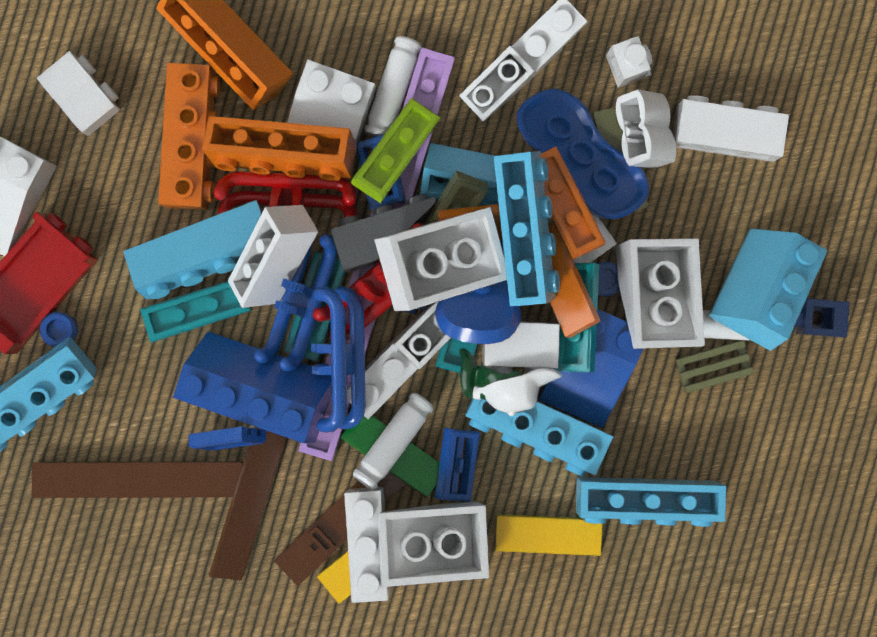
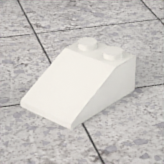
[287,59,377,179]
[0,136,57,256]
[374,207,507,311]
[616,239,705,349]
[378,501,489,587]

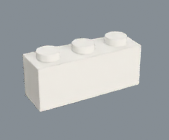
[673,95,789,162]
[228,205,318,308]
[344,487,391,603]

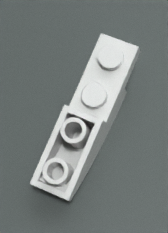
[459,0,588,121]
[347,302,451,419]

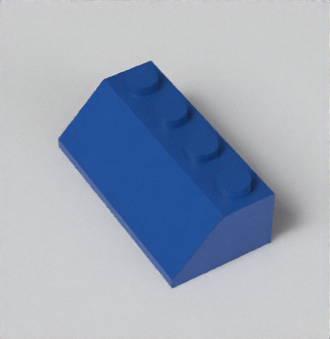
[173,332,332,444]

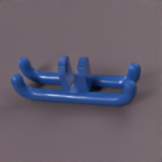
[254,234,337,371]
[311,286,366,433]

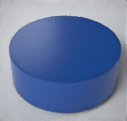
[598,262,620,297]
[40,312,78,347]

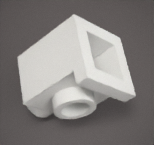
[606,36,652,88]

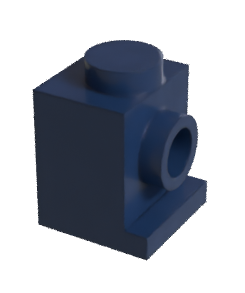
[794,298,850,338]

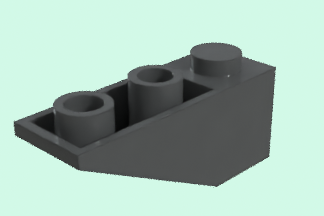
[331,194,436,273]

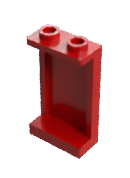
[0,211,99,355]

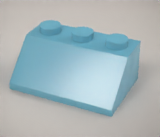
[708,229,828,351]

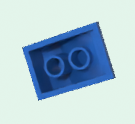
[538,309,644,428]

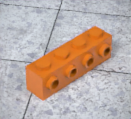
[156,0,293,110]
[158,63,221,210]
[202,116,357,181]

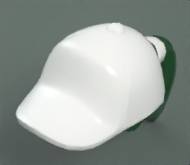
[459,348,562,416]

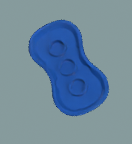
[516,89,649,219]
[435,240,521,344]

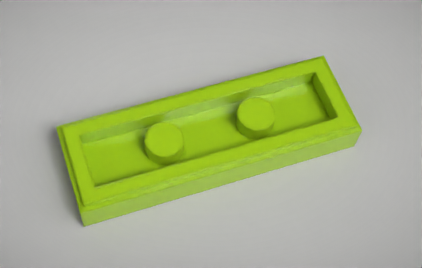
[351,98,440,203]

